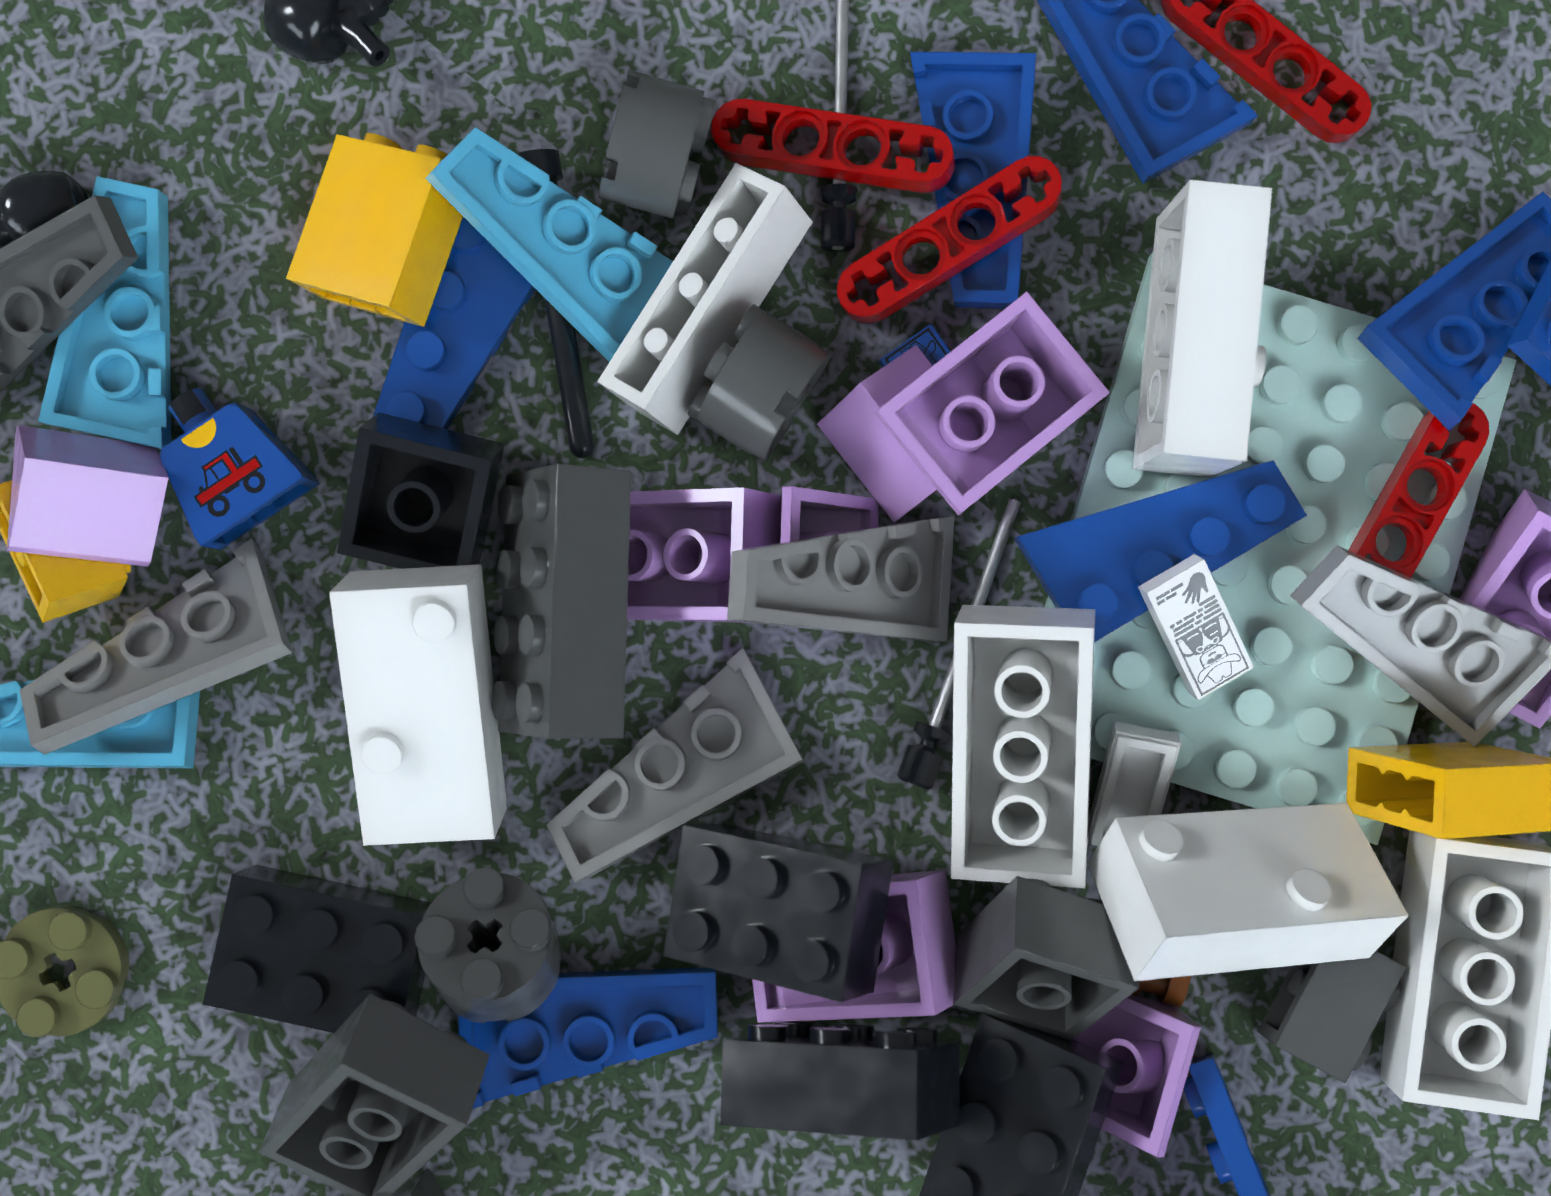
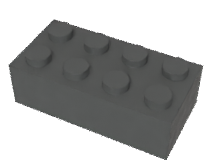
[492,464,631,739]

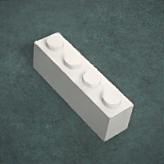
[597,163,813,435]

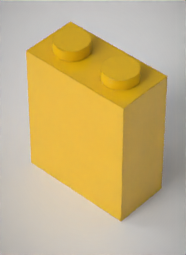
[286,133,463,327]
[1346,742,1551,839]

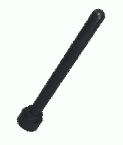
[516,149,594,459]

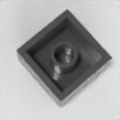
[953,876,1139,1041]

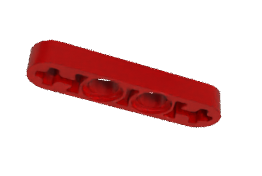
[1161,0,1372,143]
[711,99,955,193]
[837,156,1062,324]
[1349,403,1490,577]

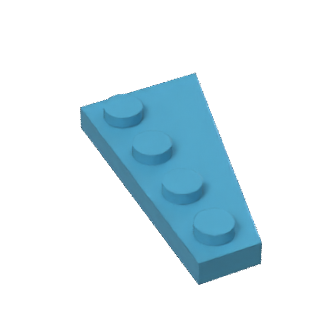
[425,127,673,362]
[38,176,171,450]
[0,680,200,769]

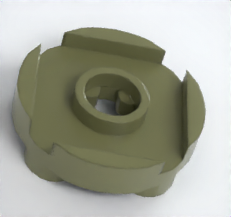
[0,905,129,1037]

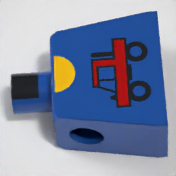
[160,388,320,550]

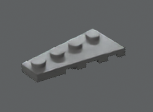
[727,516,955,642]
[20,538,292,755]
[1290,545,1551,747]
[546,648,804,883]

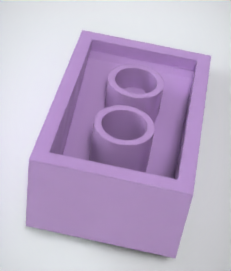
[875,292,1110,516]
[627,487,782,623]
[1459,489,1551,729]
[752,870,956,1023]

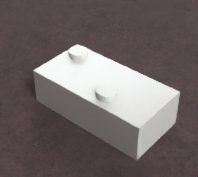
[1132,180,1272,478]
[329,564,507,846]
[951,605,1095,889]
[1087,803,1409,981]
[1380,830,1551,1120]

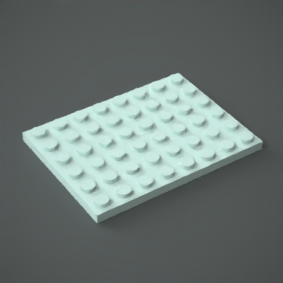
[1045,252,1517,845]

